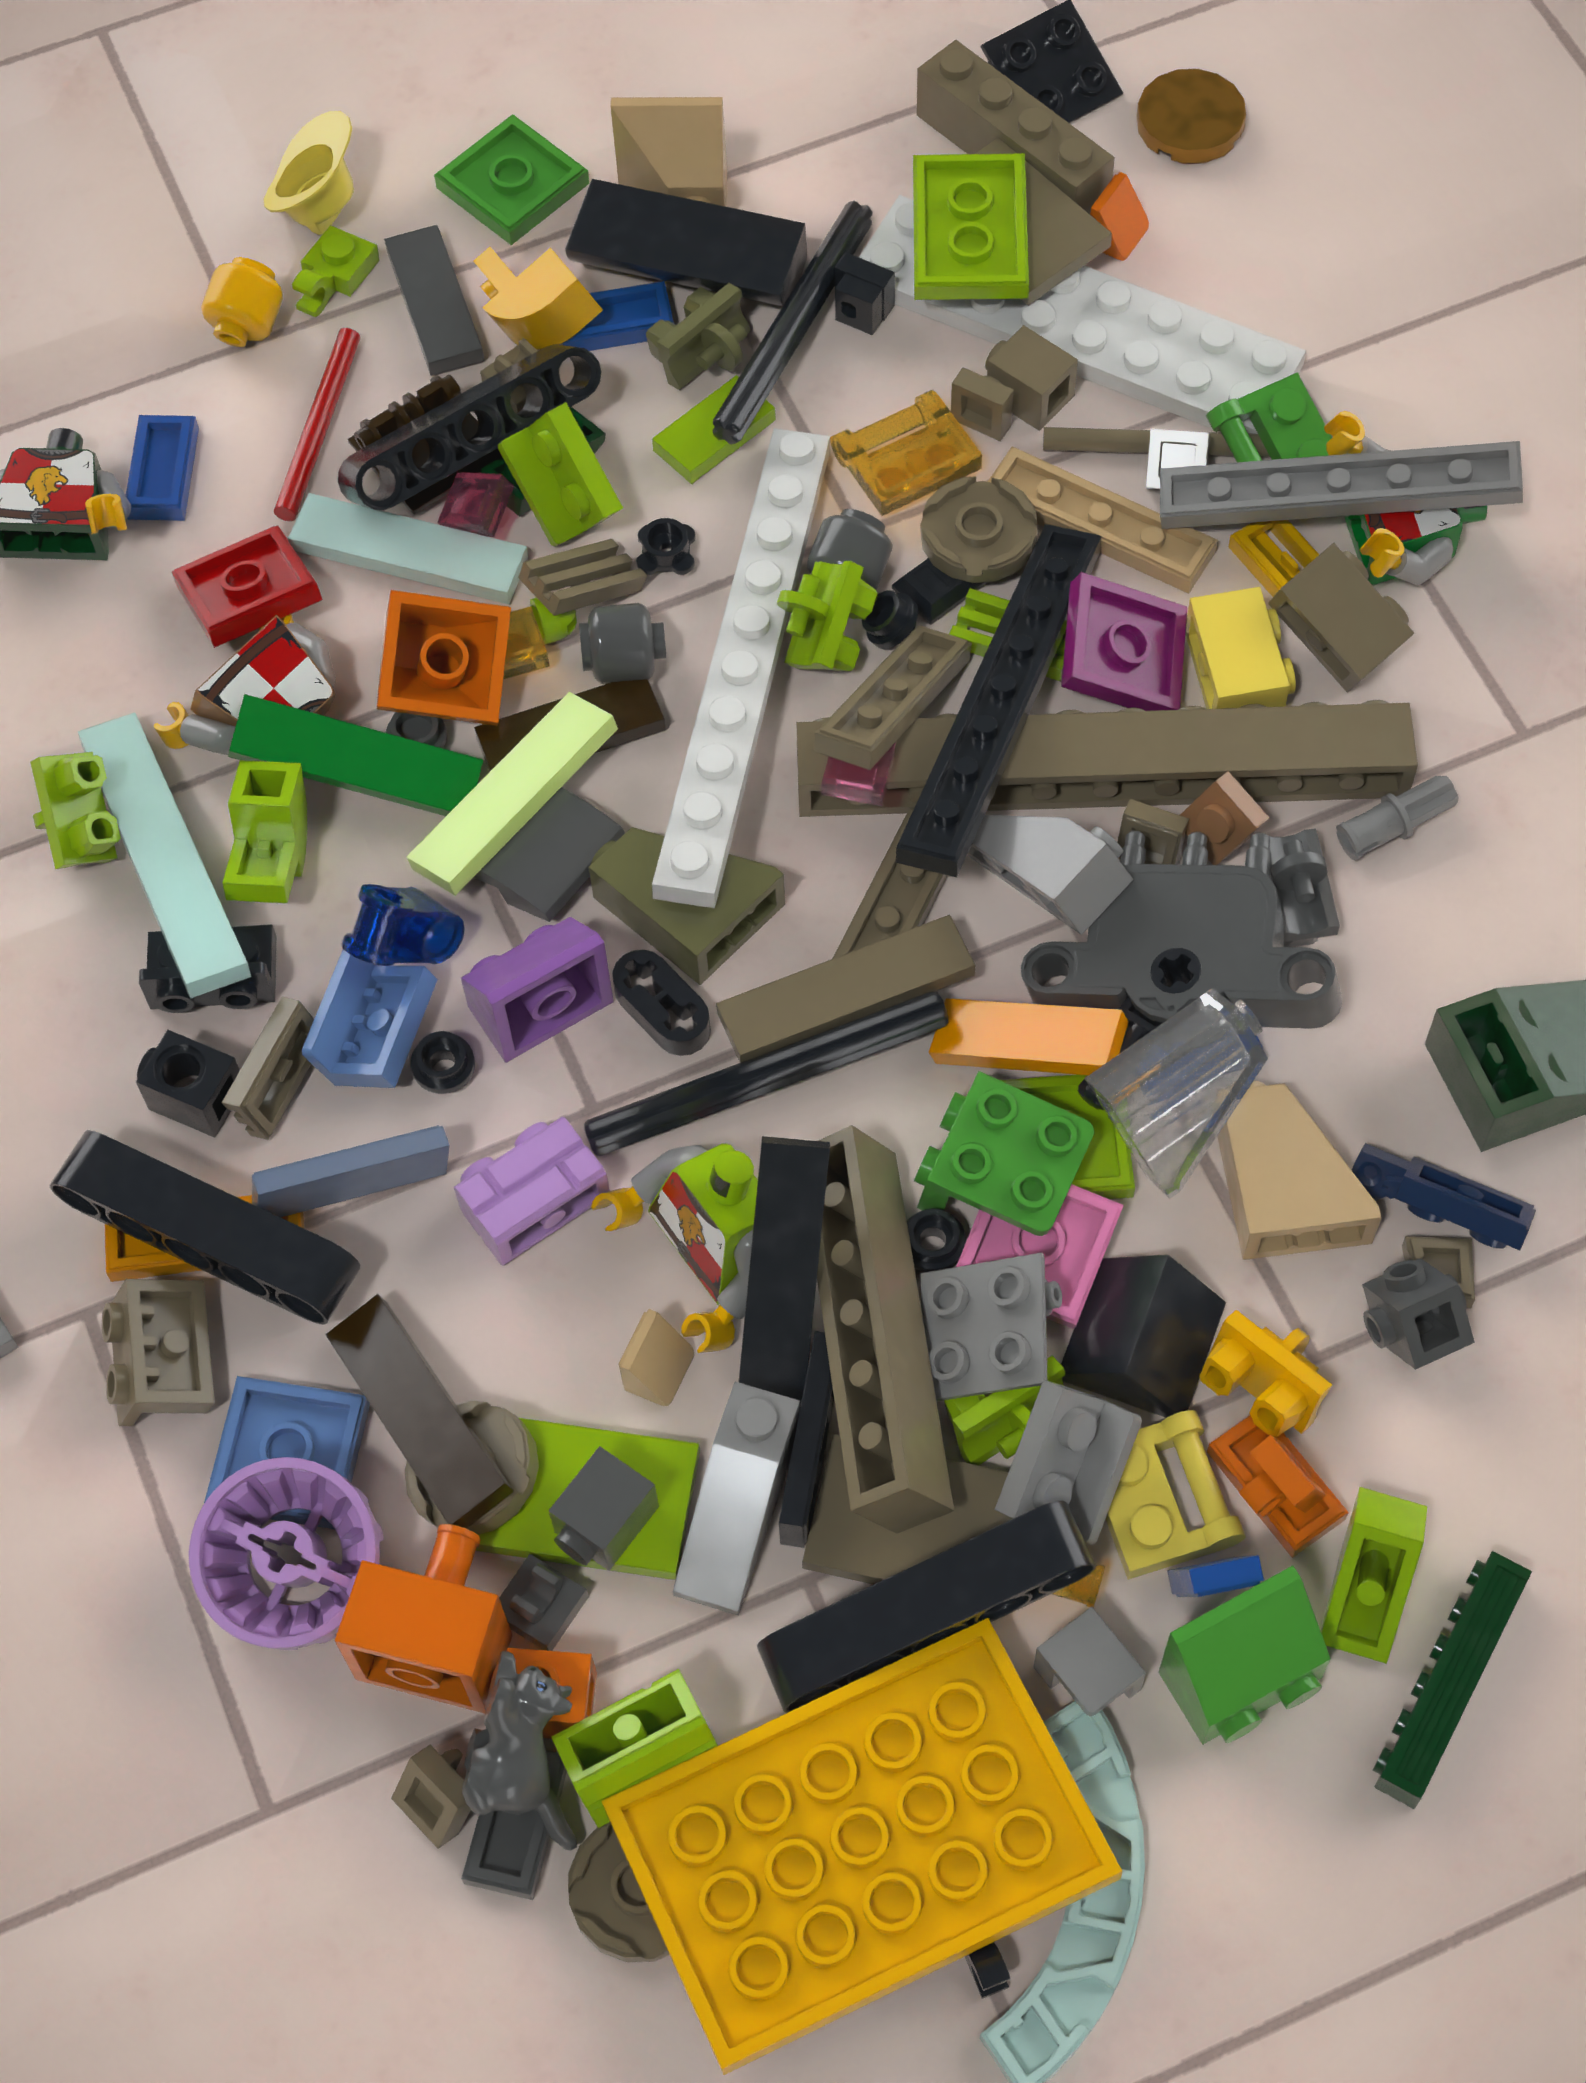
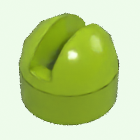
[530,597,577,645]

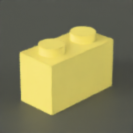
[1185,587,1296,709]

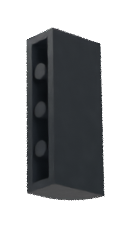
[565,179,807,306]

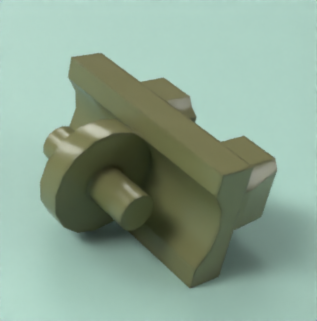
[646,283,751,390]

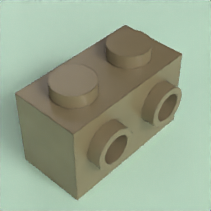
[1268,543,1414,693]

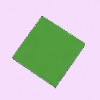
[434,114,590,245]

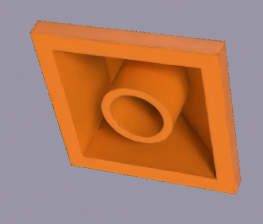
[377,590,511,726]

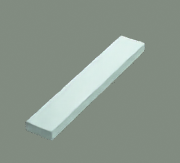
[78,713,251,998]

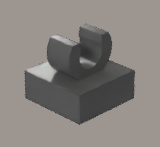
[499,1554,589,1651]

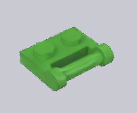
[1206,372,1332,462]

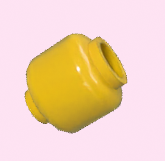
[201,257,283,347]

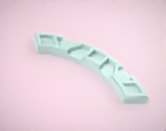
[980,1701,1145,2083]

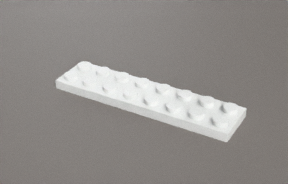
[859,195,1306,434]

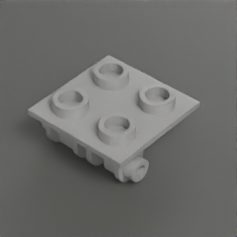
[921,1252,1062,1401]

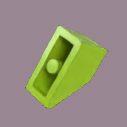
[1321,1487,1427,1664]

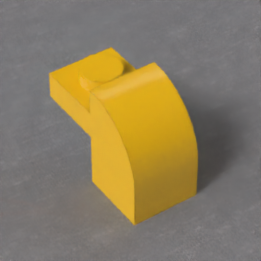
[474,246,603,350]

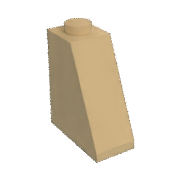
[1214,1081,1381,1260]

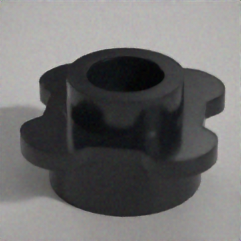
[636,518,695,575]

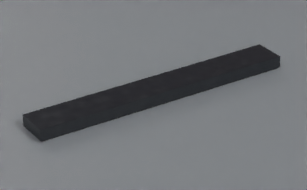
[896,524,1102,877]

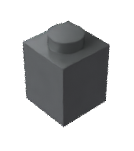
[549,1446,659,1571]

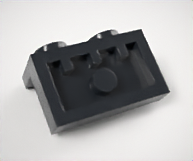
[139,924,277,1013]

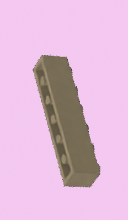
[817,1125,954,1534]

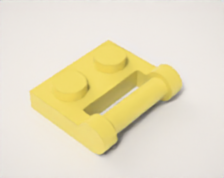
[1105,1410,1246,1580]

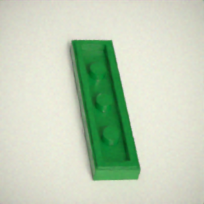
[228,694,483,816]

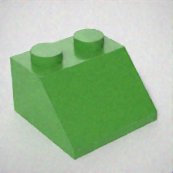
[1158,1565,1331,1745]

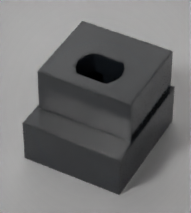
[834,252,895,335]

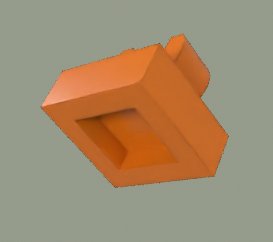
[1239,1435,1326,1518]

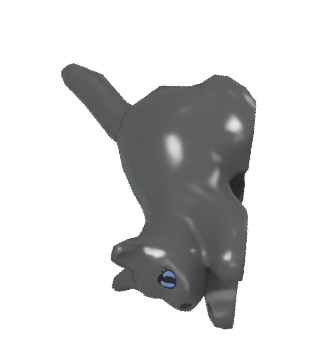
[462,1651,578,1851]

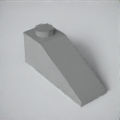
[968,815,1134,935]
[673,1382,800,1616]

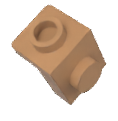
[1180,771,1270,865]

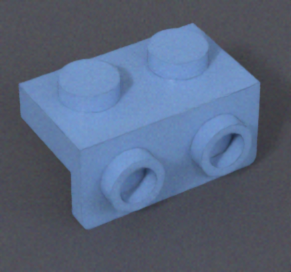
[302,947,438,1088]

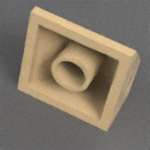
[610,97,727,206]

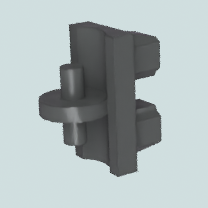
[1269,828,1340,947]

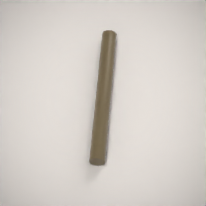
[1043,427,1270,457]

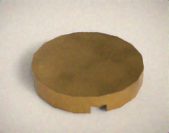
[1136,69,1246,164]

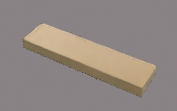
[988,446,1218,594]

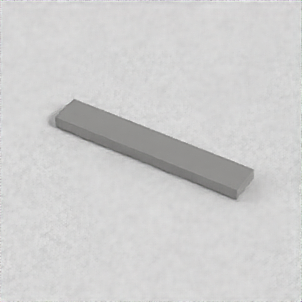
[1160,441,1523,529]

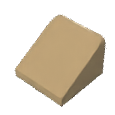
[619,1309,694,1406]

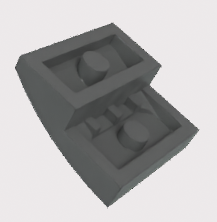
[473,787,625,922]

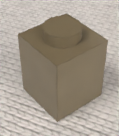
[985,325,1078,431]

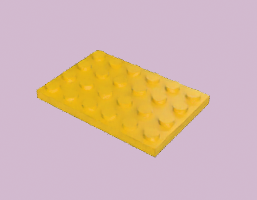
[601,1618,1123,2075]

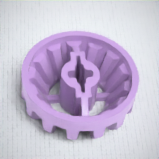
[189,1457,384,1650]

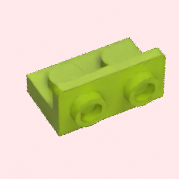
[498,403,623,547]

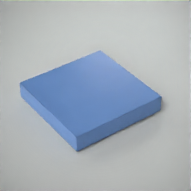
[204,1376,370,1530]

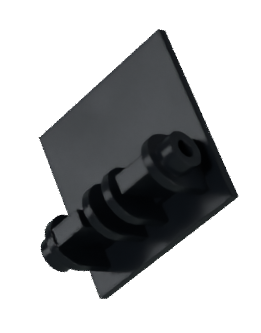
[980,0,1124,123]

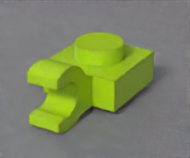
[292,225,380,317]

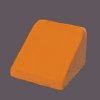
[1090,172,1149,261]

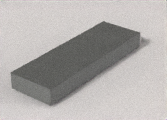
[384,225,484,376]

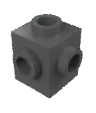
[1362,1258,1475,1370]

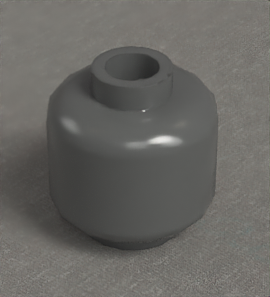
[807,509,893,590]
[579,603,666,684]

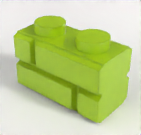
[551,1669,718,1828]

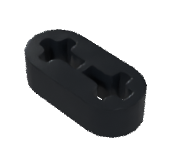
[612,950,711,1056]

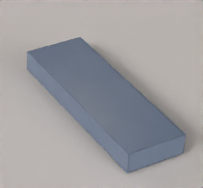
[252,1125,450,1217]

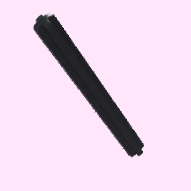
[712,201,873,445]
[584,991,948,1156]

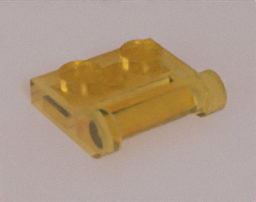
[830,390,982,516]

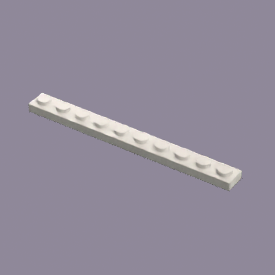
[652,428,830,908]

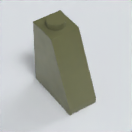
[588,827,785,985]

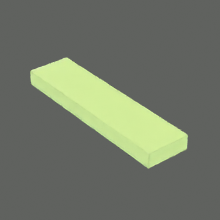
[406,692,618,896]

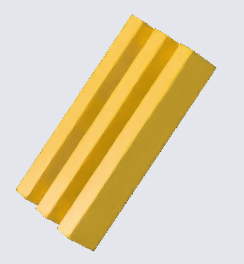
[1228,520,1319,597]

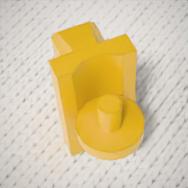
[1199,1310,1332,1437]

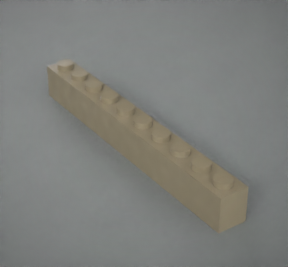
[796,700,1418,817]

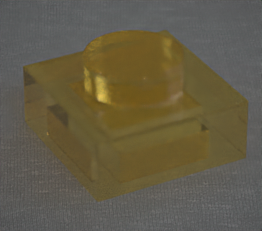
[503,606,550,680]

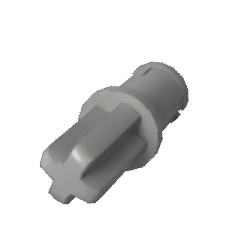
[1336,776,1458,861]

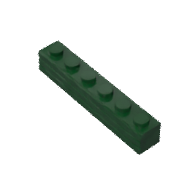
[1372,1551,1532,1809]

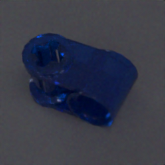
[341,884,465,966]

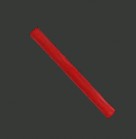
[274,328,360,521]

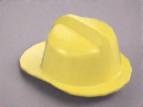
[263,111,354,235]

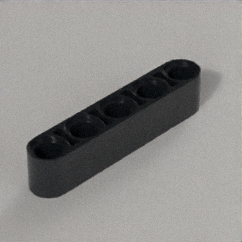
[338,344,601,510]
[50,1130,361,1325]
[757,1501,1096,1713]

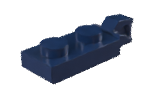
[1352,1143,1536,1251]

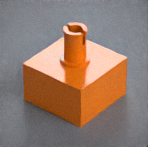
[335,1524,513,1714]

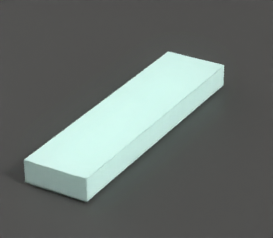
[288,493,528,604]

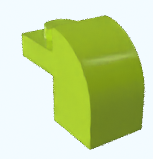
[222,760,307,903]

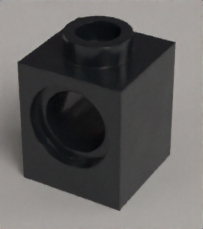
[136,1029,240,1138]

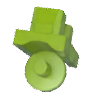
[777,561,878,671]
[30,752,121,869]
[944,1355,1065,1466]

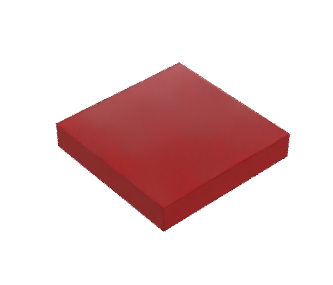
[171,525,323,648]

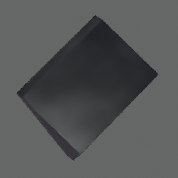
[1061,1255,1226,1418]

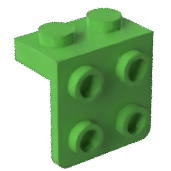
[914,1071,1094,1236]

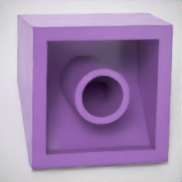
[461,917,614,1063]

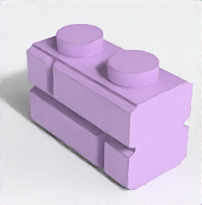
[454,1116,610,1266]

